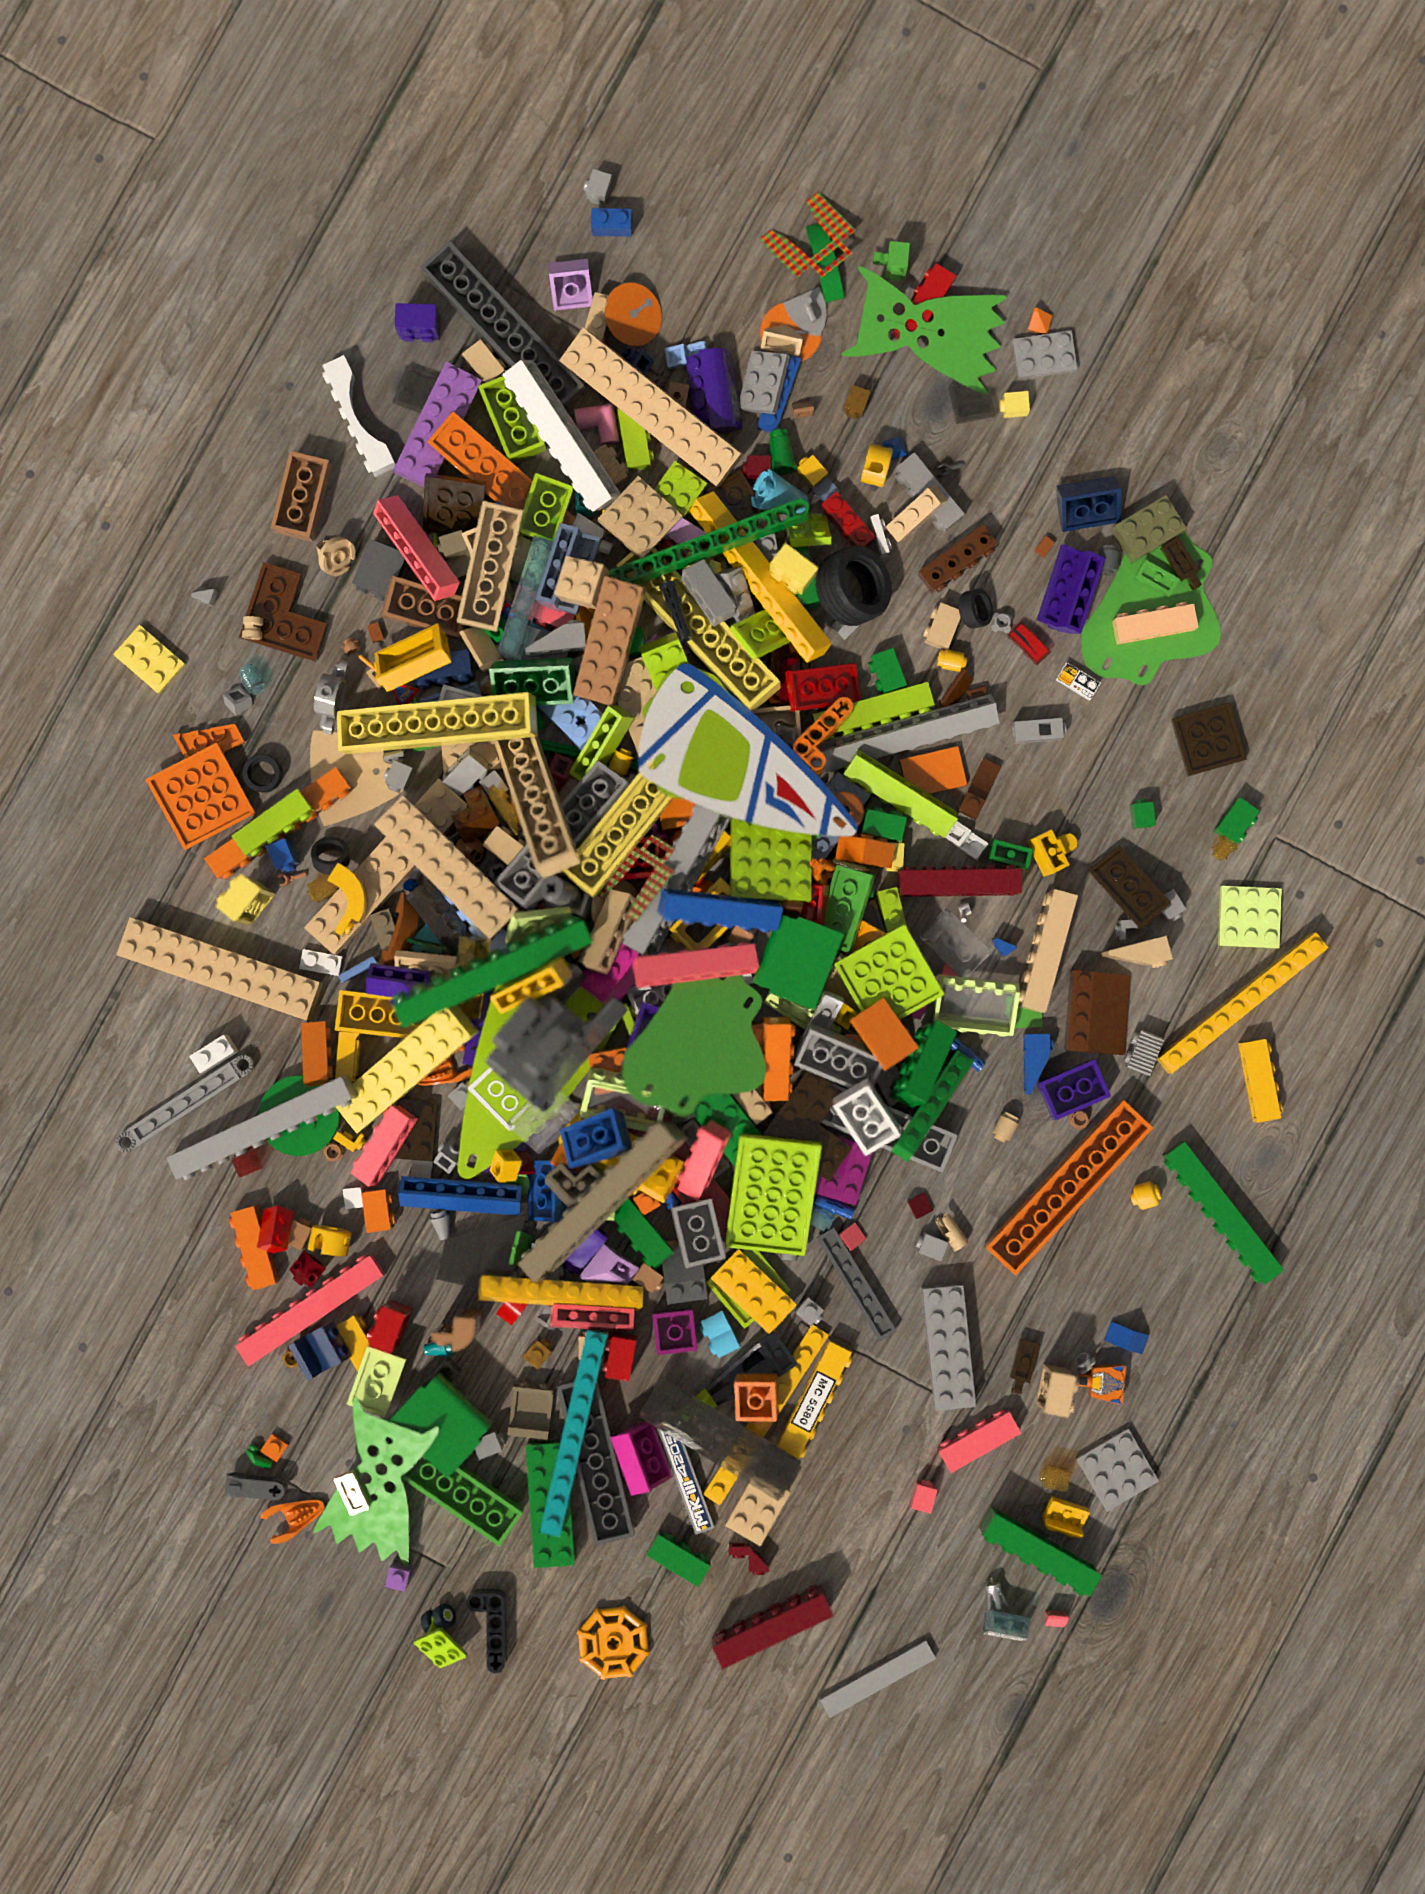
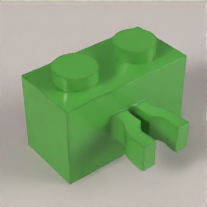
[872,241,910,281]

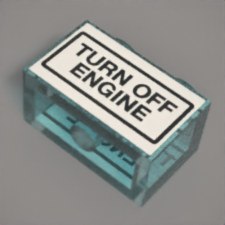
[983,1611,1030,1641]

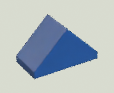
[1104,1321,1149,1354]

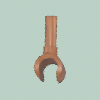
[277,871,306,886]

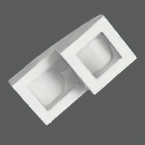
[945,821,989,861]

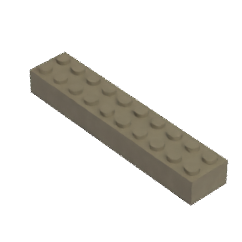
[518,1120,687,1282]

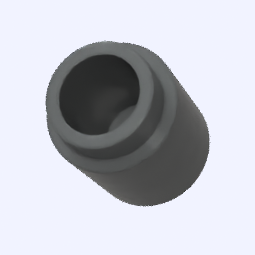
[1099,545,1119,576]

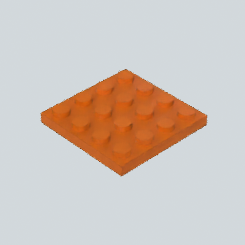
[145,742,256,850]

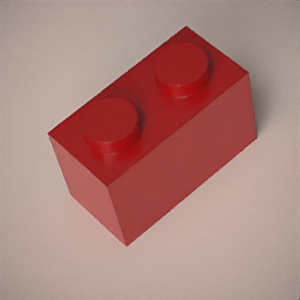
[257,1206,294,1253]

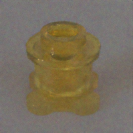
[1211,835,1238,861]

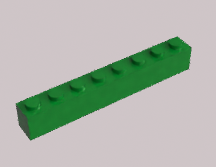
[1162,1141,1284,1285]

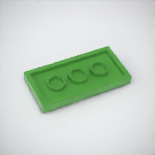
[822,865,875,953]

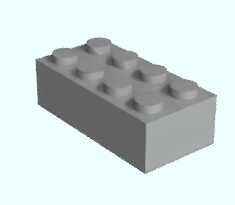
[794,1022,882,1088]

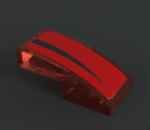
[1007,621,1051,665]

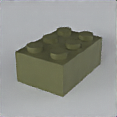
[1111,495,1187,564]

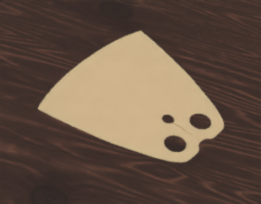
[310,731,403,826]

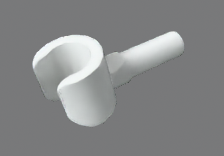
[957,903,971,923]

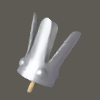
[985,1578,1009,1610]

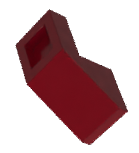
[729,1543,769,1575]

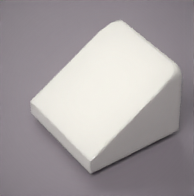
[343,1186,364,1209]

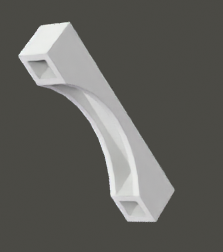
[322,355,396,477]

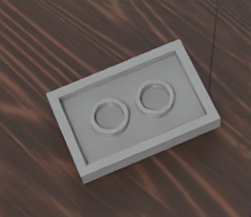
[1012,330,1077,380]
[739,351,790,414]

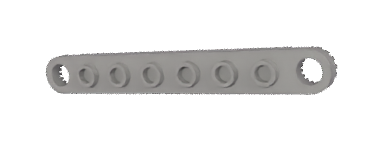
[115,1055,255,1152]

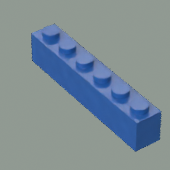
[657,888,783,932]
[399,1176,523,1216]

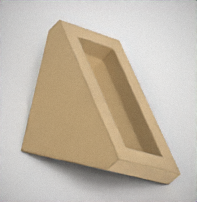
[760,324,803,357]

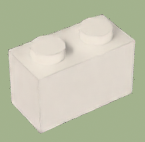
[189,1035,239,1073]

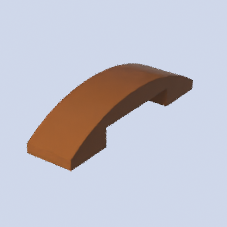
[378,893,419,966]

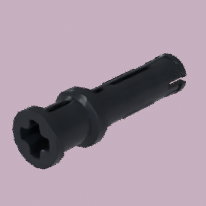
[659,580,693,643]

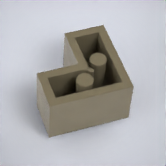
[437,530,471,582]
[545,1163,603,1208]

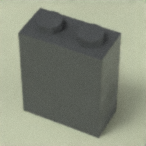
[352,539,407,602]

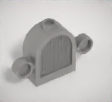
[314,660,350,735]

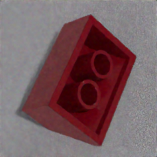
[621,837,673,880]

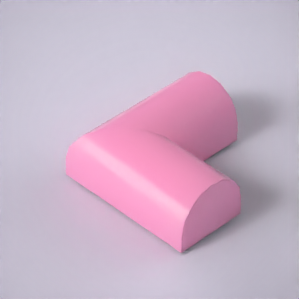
[574,403,620,446]

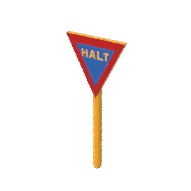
[359,655,421,705]

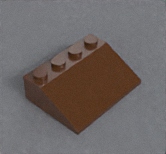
[1064,970,1131,1055]

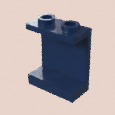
[288,1321,352,1381]

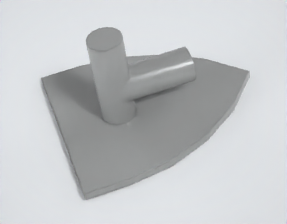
[783,287,827,337]

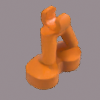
[809,858,838,887]

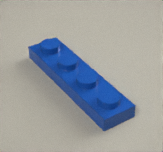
[757,352,801,433]

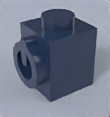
[621,345,654,375]

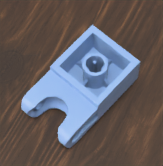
[537,696,603,751]

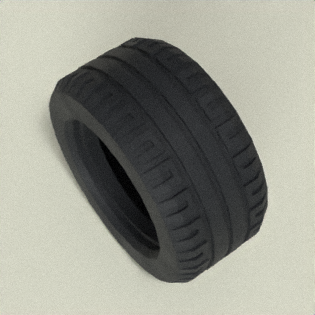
[815,545,892,626]

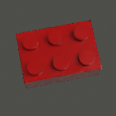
[367,1300,413,1354]

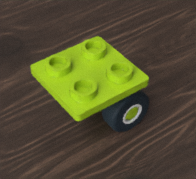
[414,1603,468,1668]

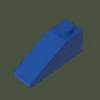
[1023,1034,1054,1095]

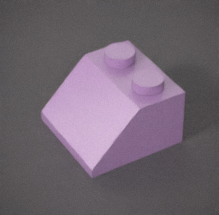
[548,259,593,311]

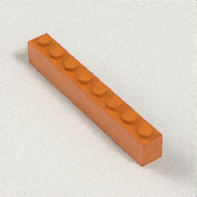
[204,767,353,880]

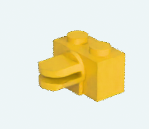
[1026,829,1077,877]

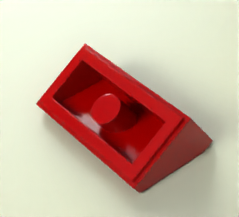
[801,883,829,925]

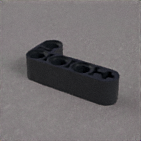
[466,1589,507,1674]

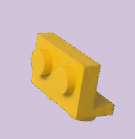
[1042,1497,1090,1539]

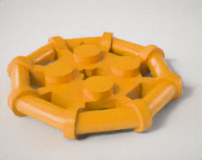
[576,1605,650,1680]

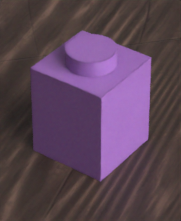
[385,1562,412,1592]

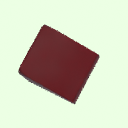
[516,1151,536,1175]
[907,1192,933,1220]

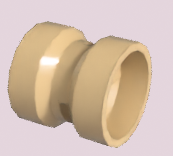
[242,616,263,640]

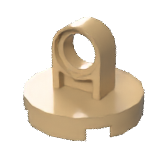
[317,536,355,577]

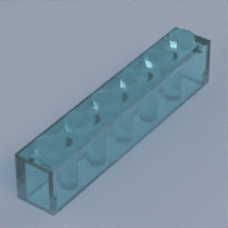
[498,535,553,660]

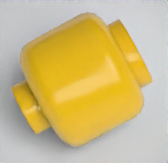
[1130,1181,1162,1210]

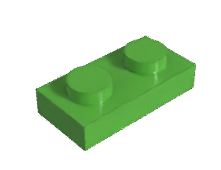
[1135,559,1180,597]

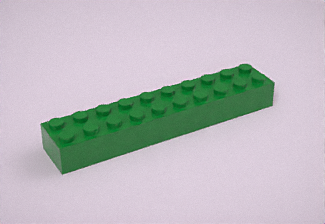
[390,915,592,1028]

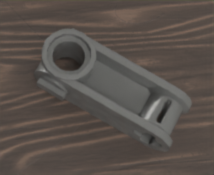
[225,1473,287,1500]

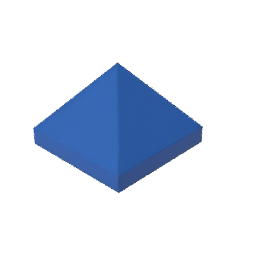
[882,436,907,460]

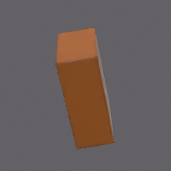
[1034,536,1055,558]
[367,622,385,644]

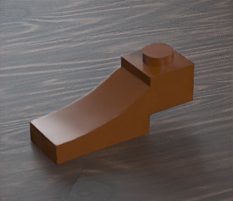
[958,758,1001,820]

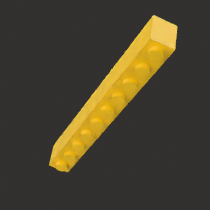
[690,491,832,663]
[1157,932,1329,1074]

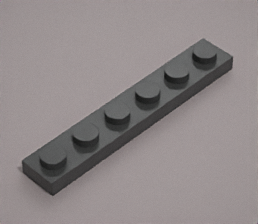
[817,1227,897,1341]

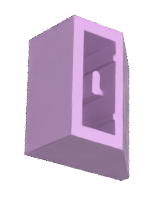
[579,1244,640,1286]

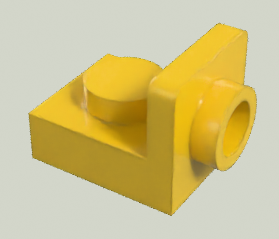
[333,1131,367,1152]

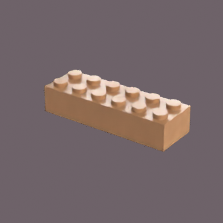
[573,576,647,706]

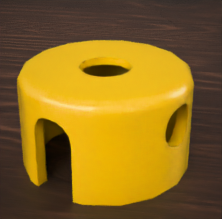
[860,443,893,487]
[308,1225,351,1256]

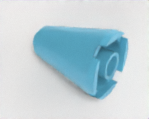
[751,469,809,514]

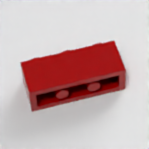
[821,491,875,548]

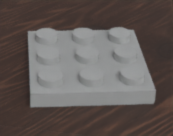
[1075,1428,1159,1512]

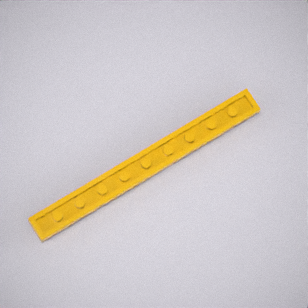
[703,1324,829,1505]

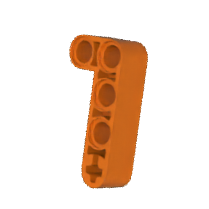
[793,697,853,775]

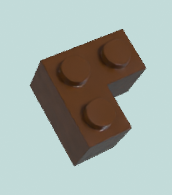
[451,785,501,844]

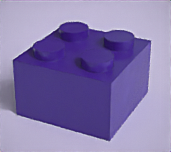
[395,303,440,343]

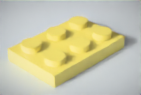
[113,625,186,694]

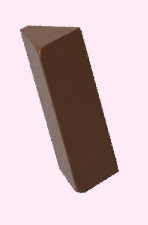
[940,669,973,707]

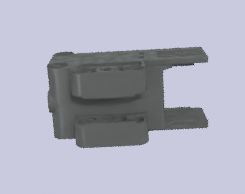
[486,964,627,1112]

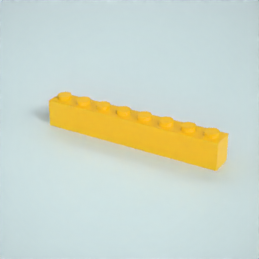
[478,1276,643,1311]

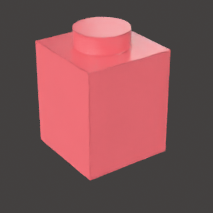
[910,1480,937,1514]

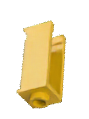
[335,1032,362,1084]

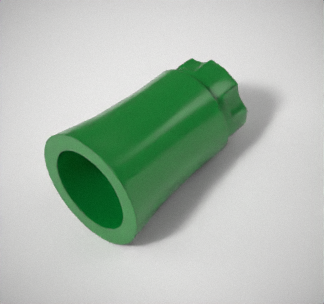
[769,429,798,475]

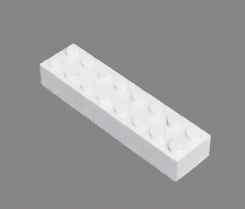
[502,360,621,511]

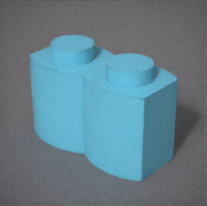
[699,1310,741,1358]

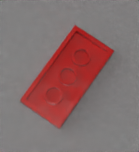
[785,662,862,712]

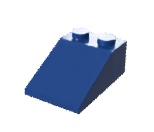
[560,1108,633,1168]

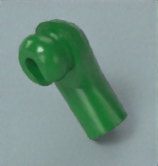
[246,1443,272,1470]

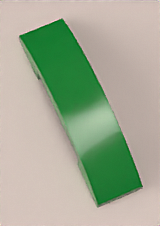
[805,223,844,303]

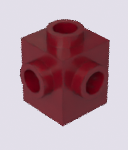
[289,1251,326,1287]

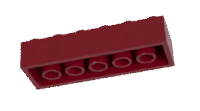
[897,865,1022,897]
[712,1585,834,1670]

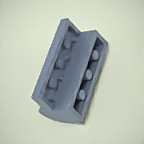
[535,523,602,615]

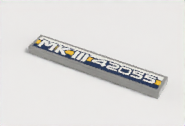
[654,1413,715,1535]

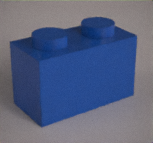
[591,208,632,237]
[266,838,301,873]

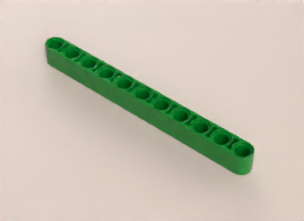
[609,499,811,585]

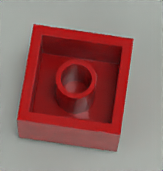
[602,1332,637,1381]

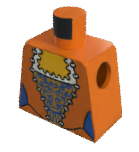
[1078,1363,1126,1405]

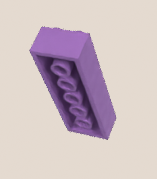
[393,362,482,488]

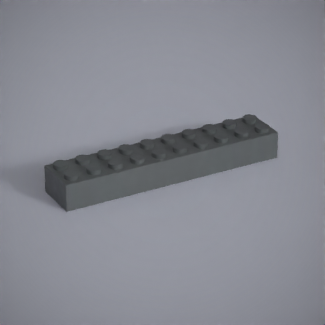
[420,241,585,409]

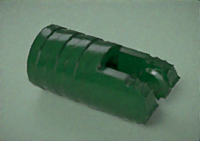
[405,937,443,955]

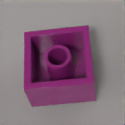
[652,1307,697,1355]

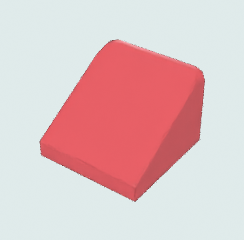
[838,1222,866,1251]
[1045,1610,1069,1627]

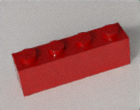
[893,263,956,341]

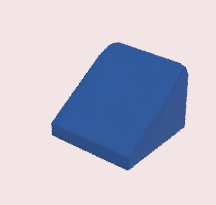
[992,938,1017,957]

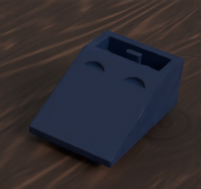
[412,649,475,689]

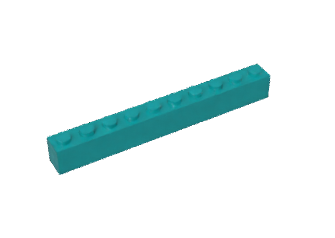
[540,1328,608,1537]

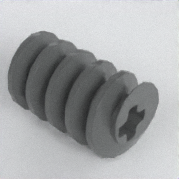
[541,875,576,907]

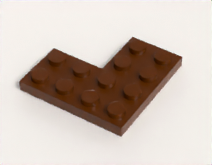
[239,562,328,662]

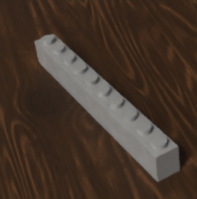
[799,694,999,776]
[166,1075,358,1181]

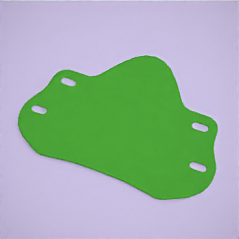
[1082,532,1221,685]
[623,975,766,1116]

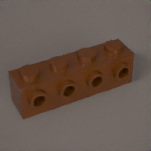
[918,524,997,594]

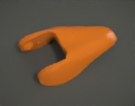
[418,1043,473,1086]
[260,1500,325,1544]

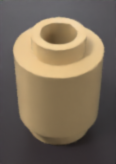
[992,1112,1019,1143]

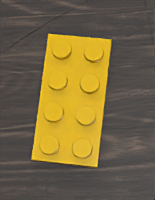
[711,1249,797,1334]

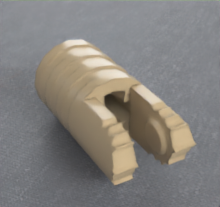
[935,1214,969,1251]

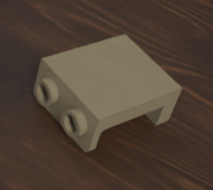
[507,1381,554,1440]

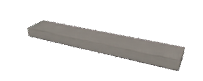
[820,1639,936,1718]

